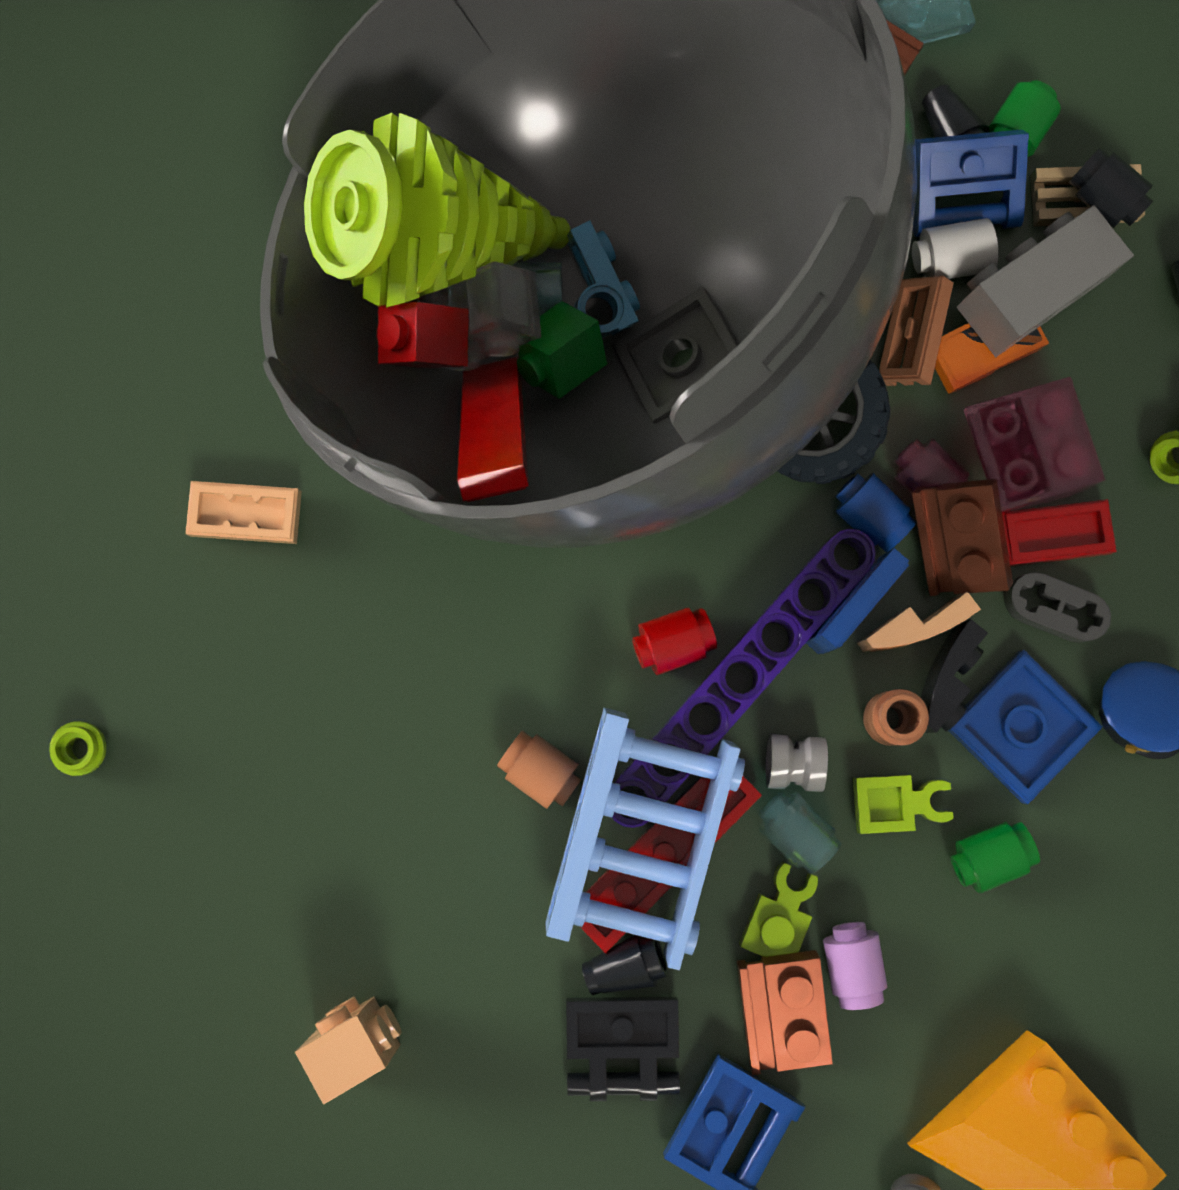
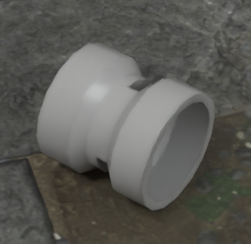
[765,734,828,792]

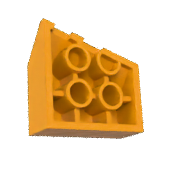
[907,1030,1167,1190]

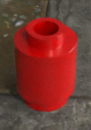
[632,607,717,675]

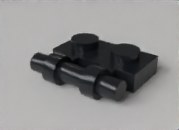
[566,997,680,1101]

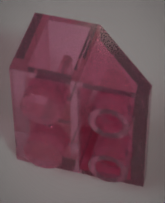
[963,376,1105,512]

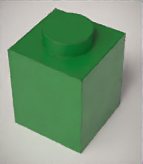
[513,301,607,399]

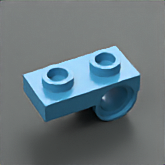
[567,220,640,338]

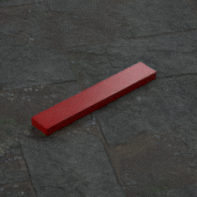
[457,357,529,502]

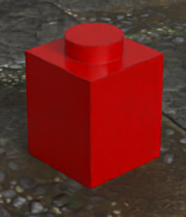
[377,302,469,369]

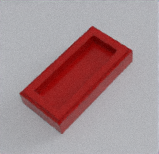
[1002,499,1117,567]

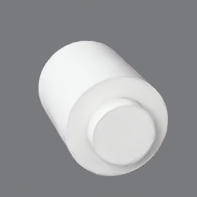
[912,218,998,279]

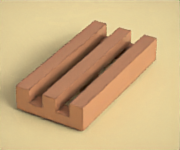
[879,276,954,386]

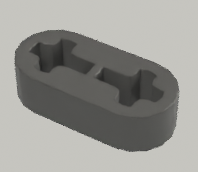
[1004,572,1111,643]

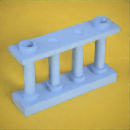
[545,707,745,971]

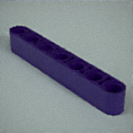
[612,529,876,828]

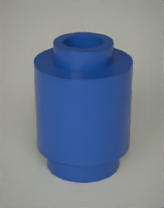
[835,473,916,552]

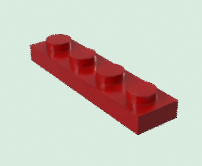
[579,776,762,953]

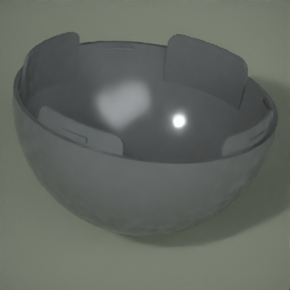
[260,0,917,548]

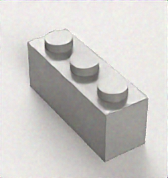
[957,205,1134,358]

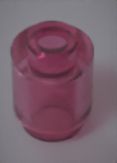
[894,438,970,494]

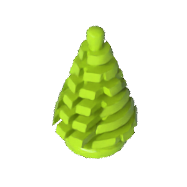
[304,113,571,308]

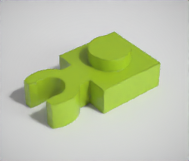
[853,775,954,834]
[739,861,818,957]

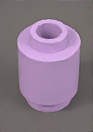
[823,922,888,1010]

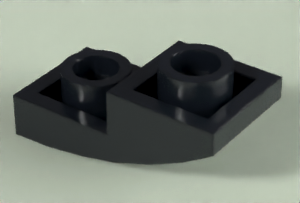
[921,619,988,733]

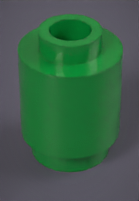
[988,80,1061,157]
[950,822,1040,894]

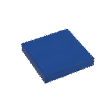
[806,548,909,654]
[948,650,1103,804]

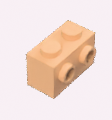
[295,996,402,1105]

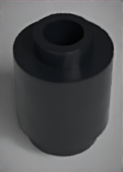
[1069,148,1153,228]

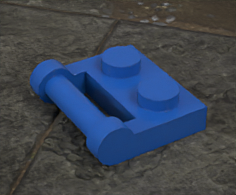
[912,130,1029,237]
[663,1054,806,1190]

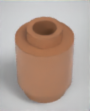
[863,689,929,746]
[497,730,581,809]

